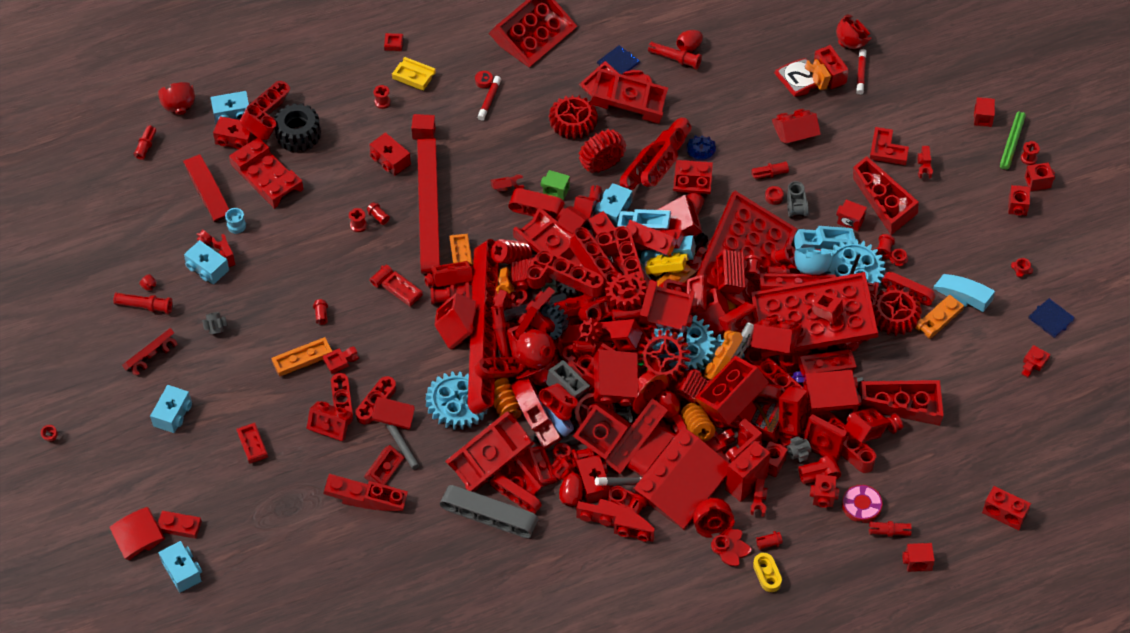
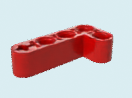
[240,81,290,140]
[595,226,645,289]
[526,250,604,298]

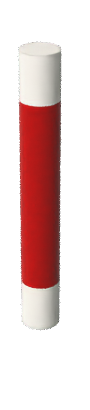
[856,49,866,95]
[477,76,501,121]

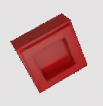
[384,33,404,51]

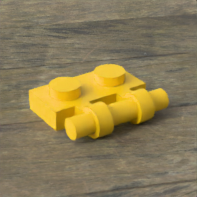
[645,252,688,276]

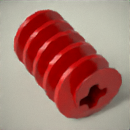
[491,239,532,264]

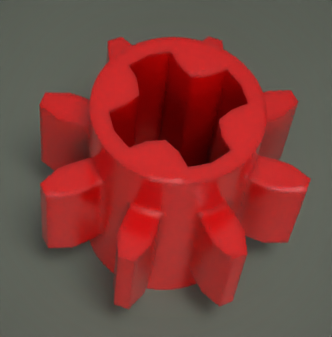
[579,318,604,343]
[552,455,577,480]

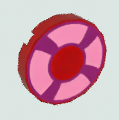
[842,485,883,523]

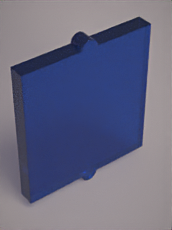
[597,45,640,74]
[1028,298,1075,338]

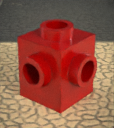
[810,474,839,508]

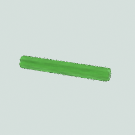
[1000,111,1026,170]

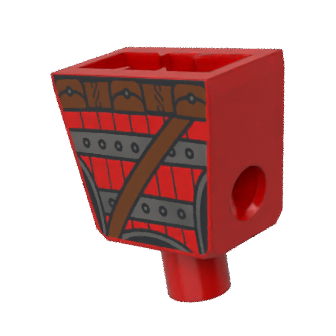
[750,401,782,443]

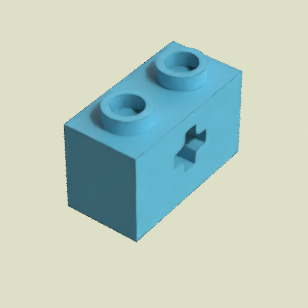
[211,91,249,124]
[595,183,633,228]
[184,240,229,285]
[150,385,192,433]
[158,541,202,593]

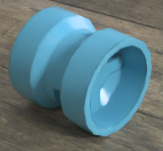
[225,208,246,234]

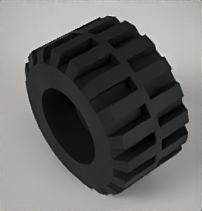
[274,103,321,152]

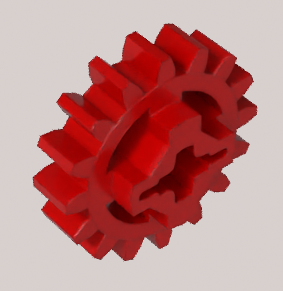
[605,271,647,311]

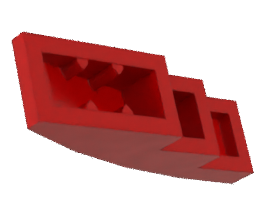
[183,154,229,222]

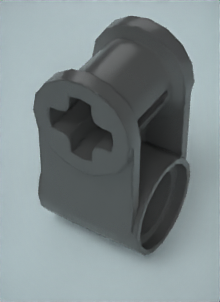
[787,181,808,217]

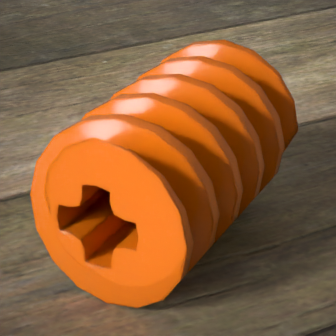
[494,378,522,419]
[680,403,715,442]

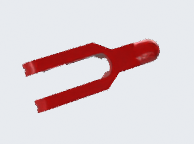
[620,117,692,190]

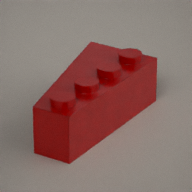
[853,156,919,235]
[858,380,944,426]

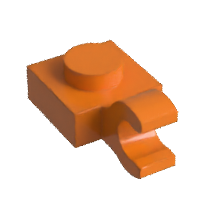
[805,59,831,90]
[496,267,515,293]

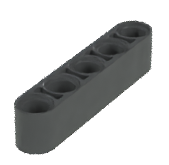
[440,485,539,538]

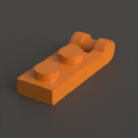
[915,294,964,339]
[702,330,743,380]

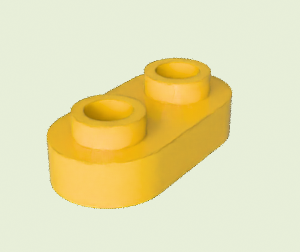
[753,553,782,592]

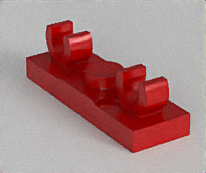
[122,328,177,376]

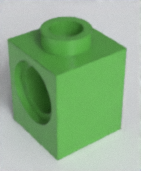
[541,170,570,201]

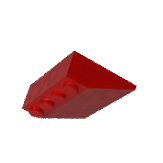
[488,0,577,67]
[633,427,729,530]

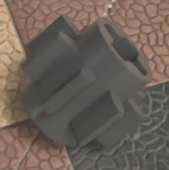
[202,312,227,334]
[787,436,812,462]

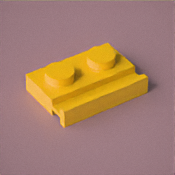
[392,57,436,91]

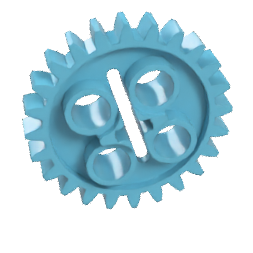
[824,239,885,286]
[652,315,715,374]
[425,372,488,430]

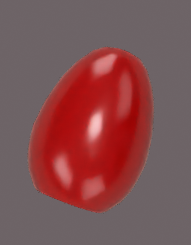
[676,30,703,52]
[657,391,681,418]
[559,473,583,506]

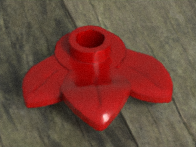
[711,529,752,566]

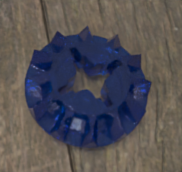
[687,134,716,160]

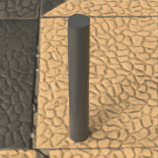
[385,424,419,470]

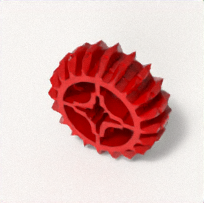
[549,94,598,139]
[579,129,627,173]
[873,287,922,336]
[638,330,691,383]

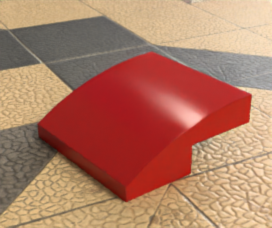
[109,507,165,560]

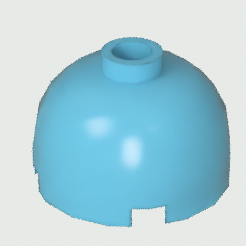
[795,247,833,275]

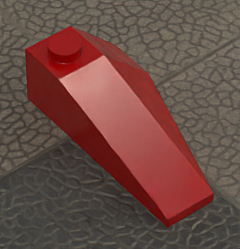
[494,453,543,495]

